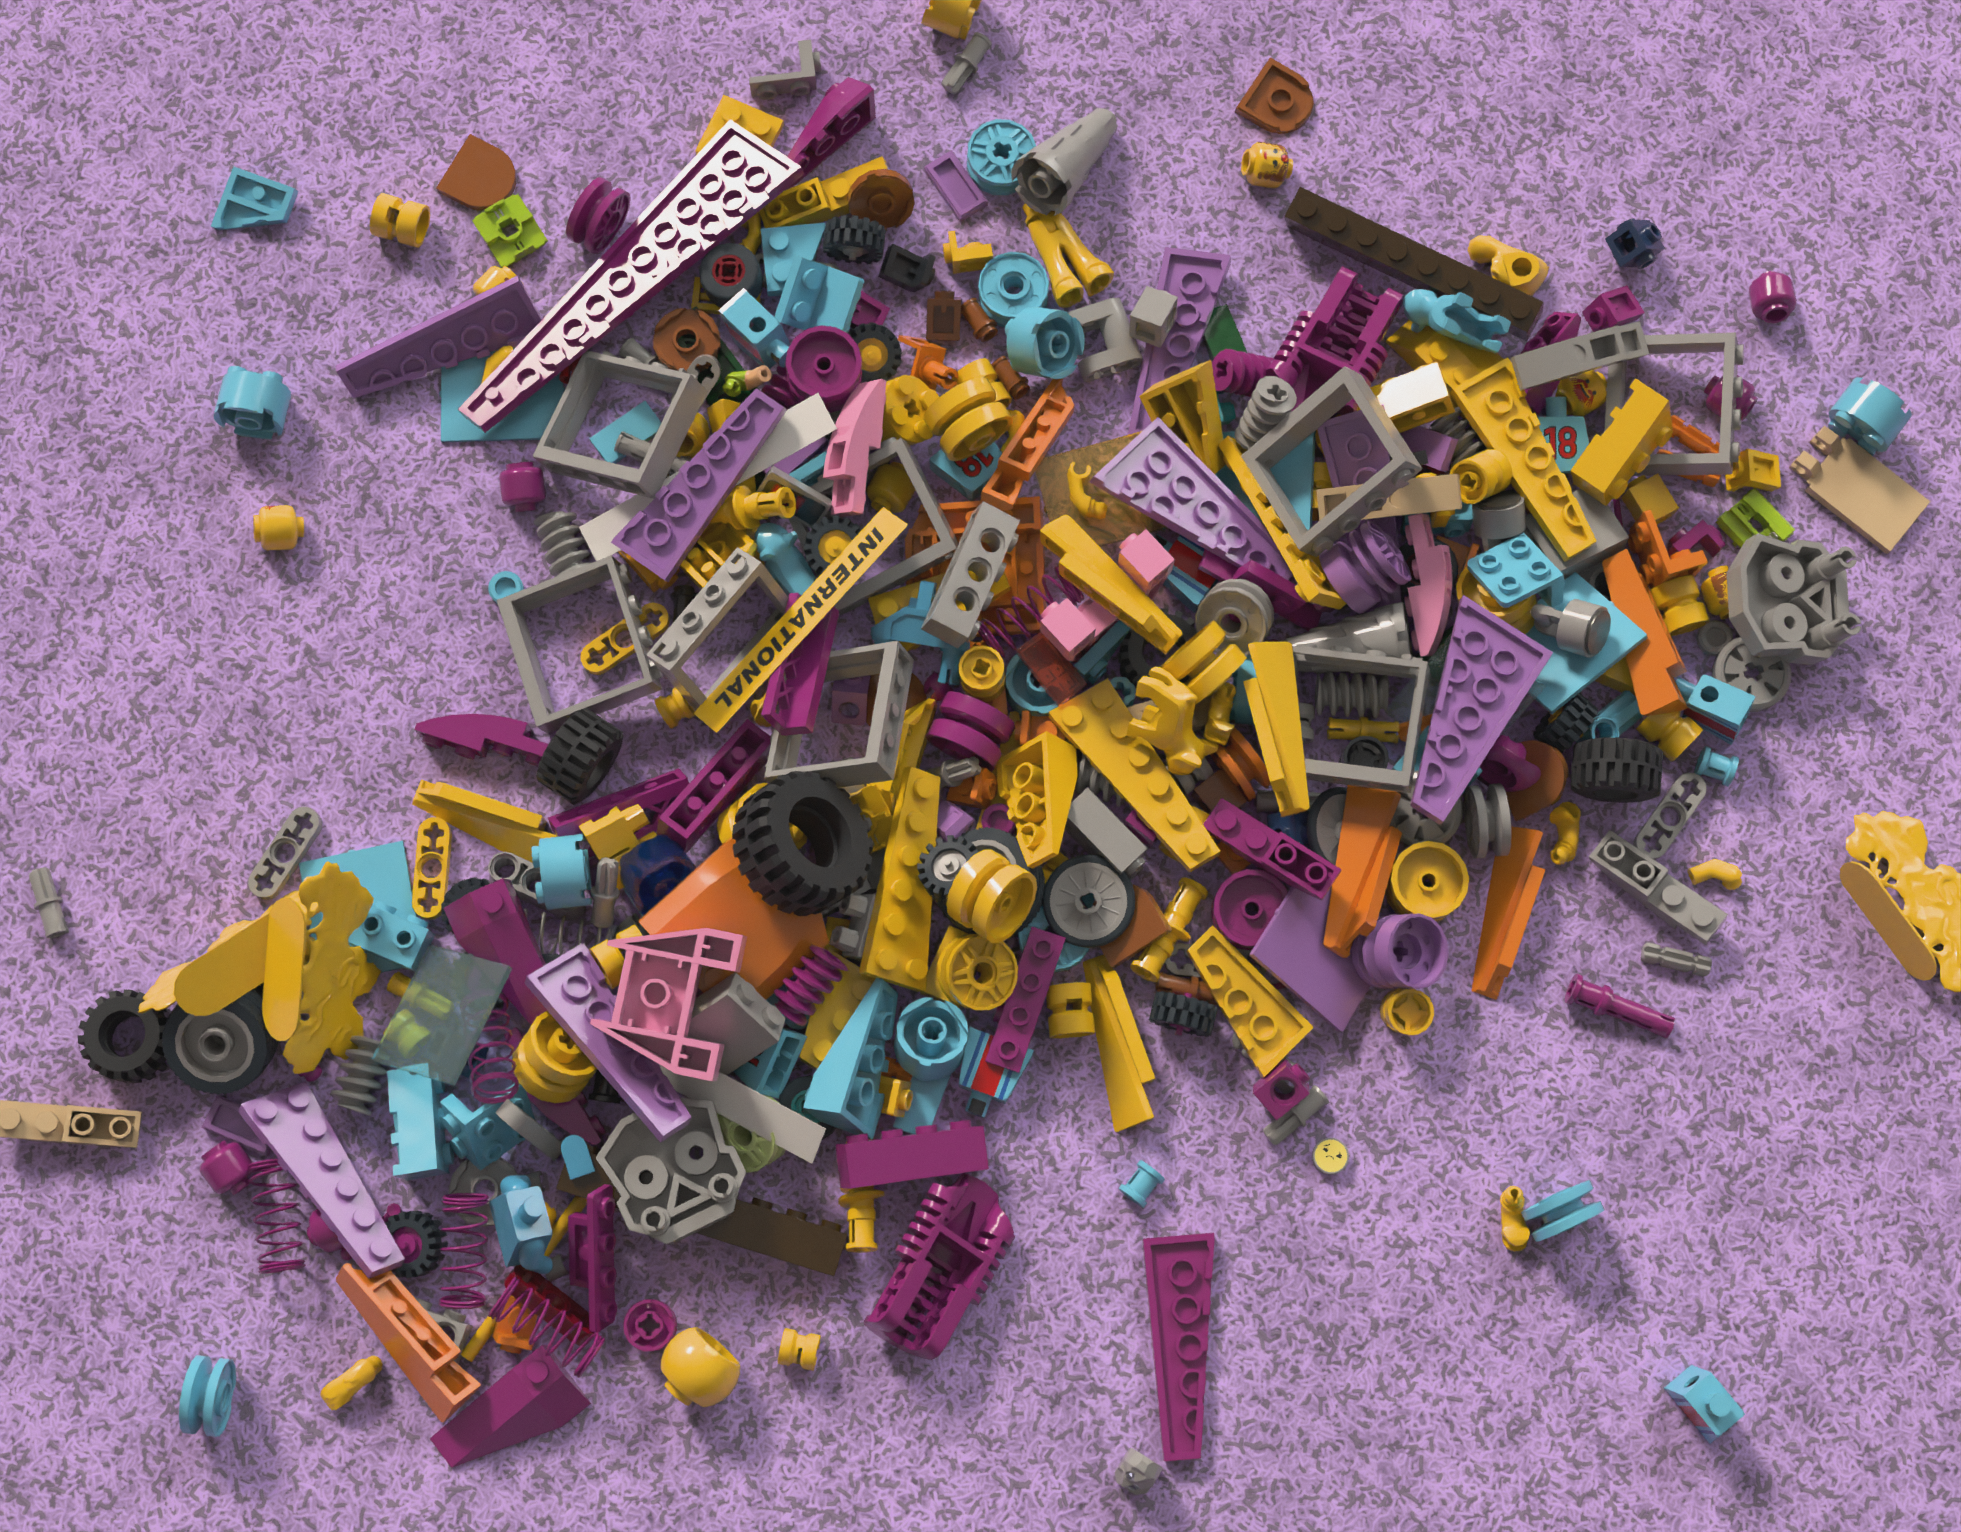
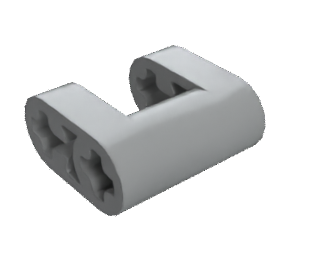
[1068,298,1143,382]

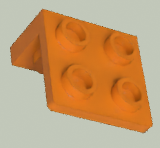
[1627,510,1708,589]

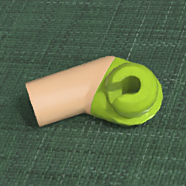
[723,365,772,397]

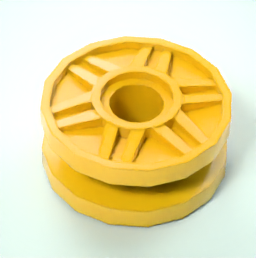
[937,934,1018,1010]

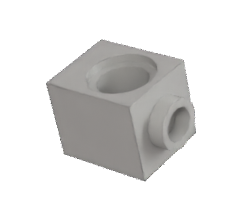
[1129,286,1178,347]

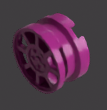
[624,1299,677,1351]

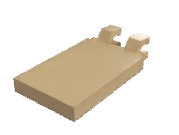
[1789,425,1931,554]

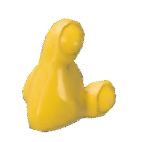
[1467,235,1549,296]

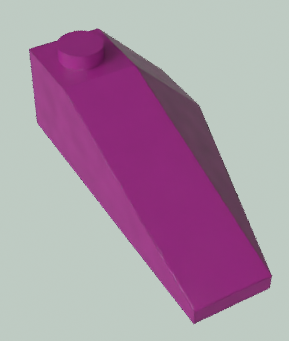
[784,77,876,191]
[430,1345,591,1468]

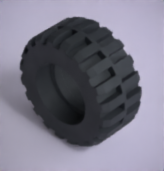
[732,771,873,916]

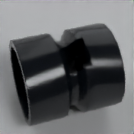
[1338,736,1389,786]

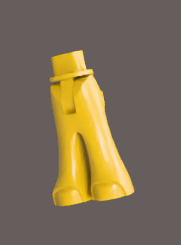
[1022,203,1114,308]

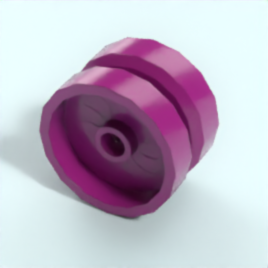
[786,325,862,413]
[925,691,1015,771]
[1210,869,1288,950]

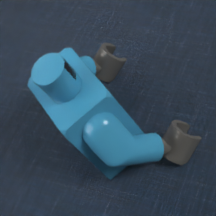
[489,1171,569,1282]

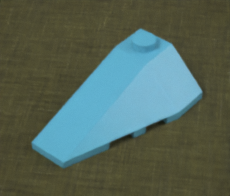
[803,978,898,1140]

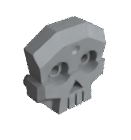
[1727,534,1861,665]
[596,1098,746,1244]

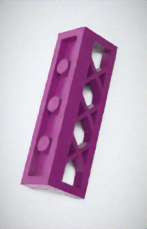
[761,593,839,736]
[548,768,689,858]

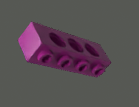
[657,719,771,856]

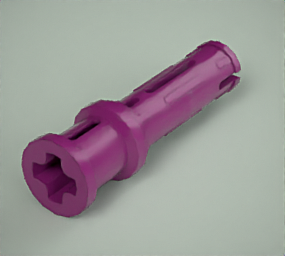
[1565,973,1675,1039]

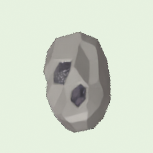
[1115,1447,1163,1495]

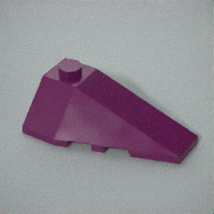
[444,878,547,1025]

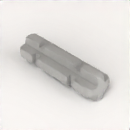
[1641,943,1712,977]

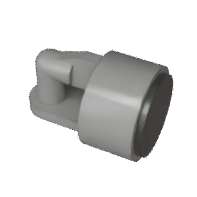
[1472,491,1527,551]
[1531,599,1611,658]

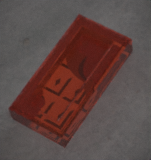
[1016,632,1087,706]

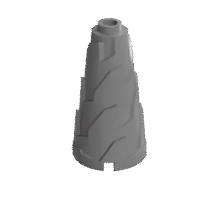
[1011,108,1118,216]
[1282,602,1413,674]

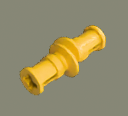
[707,485,796,531]
[1130,877,1208,982]
[838,1139,885,1253]

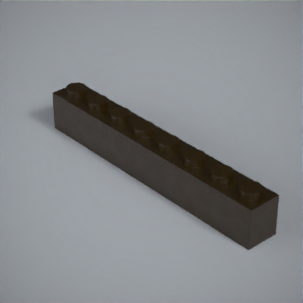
[1284,187,1544,341]
[556,1145,847,1277]

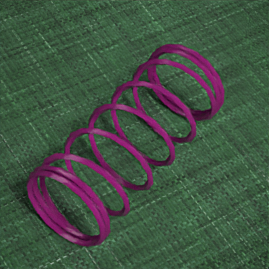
[978,564,1084,658]
[461,990,519,1104]
[247,1159,306,1274]
[439,1193,489,1309]
[488,1277,605,1378]

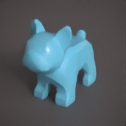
[1403,289,1511,353]
[755,523,817,597]

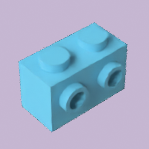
[348,901,435,973]

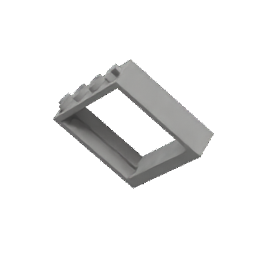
[1604,332,1744,476]
[533,351,707,499]
[1241,366,1423,557]
[788,437,959,615]
[646,547,789,730]
[497,555,663,734]
[764,641,914,788]
[1292,642,1430,793]

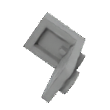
[749,40,822,100]

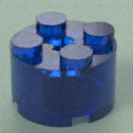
[619,835,697,916]

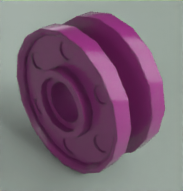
[566,177,631,254]

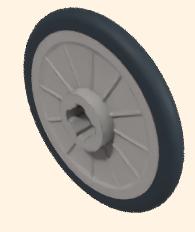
[1307,787,1347,865]
[1042,855,1135,948]

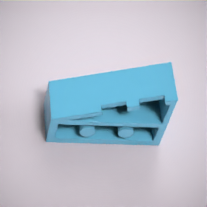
[387,1064,454,1181]

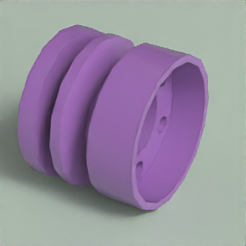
[1319,520,1412,614]
[1351,913,1449,989]

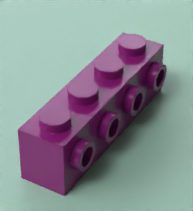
[835,1120,989,1189]

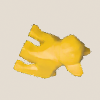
[1127,667,1218,775]

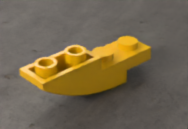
[759,156,889,228]

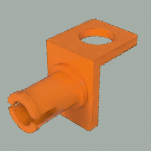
[898,335,958,390]

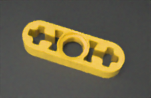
[580,602,670,675]
[412,817,452,920]

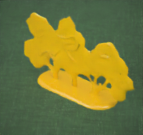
[1840,811,1961,992]
[262,861,381,1074]
[138,890,318,1016]

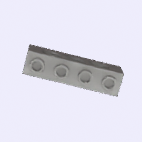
[921,501,1020,648]

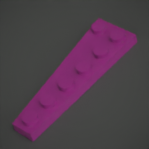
[1142,1233,1215,1461]

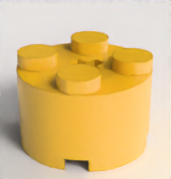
[921,0,982,40]
[881,375,939,446]

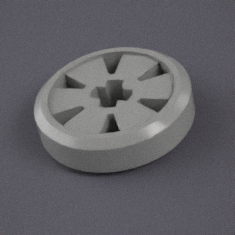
[1712,637,1791,712]
[1389,770,1464,846]

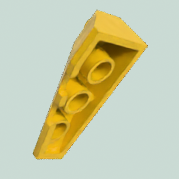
[997,731,1078,869]

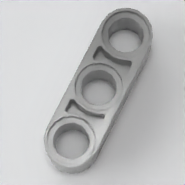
[488,852,586,921]

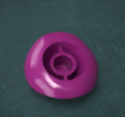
[1477,735,1541,792]

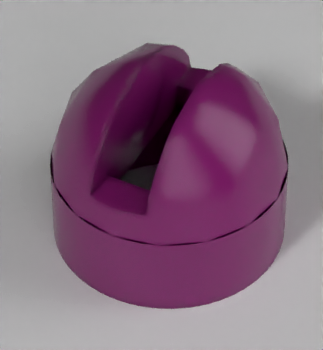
[923,671,954,701]

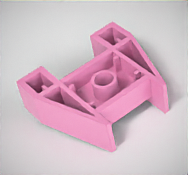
[1040,529,1175,662]
[590,928,747,1081]

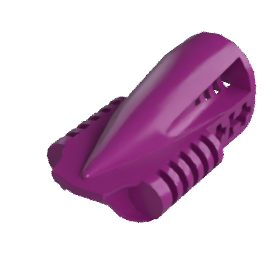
[1266,266,1404,431]
[864,1173,1015,1360]

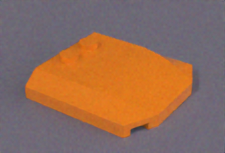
[905,496,1047,637]
[638,836,829,1000]

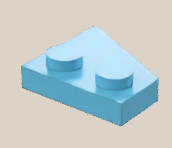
[211,166,299,230]
[761,223,825,297]

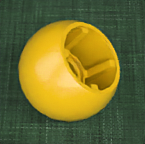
[661,1327,740,1407]

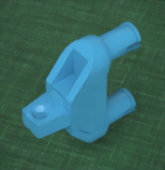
[870,581,970,685]

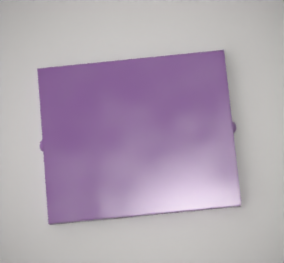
[1249,887,1370,1032]

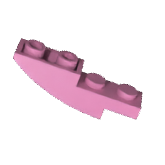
[823,379,886,517]
[1405,513,1452,657]

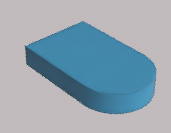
[561,1135,596,1180]

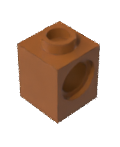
[1191,768,1248,814]

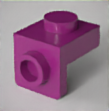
[1667,519,1726,558]

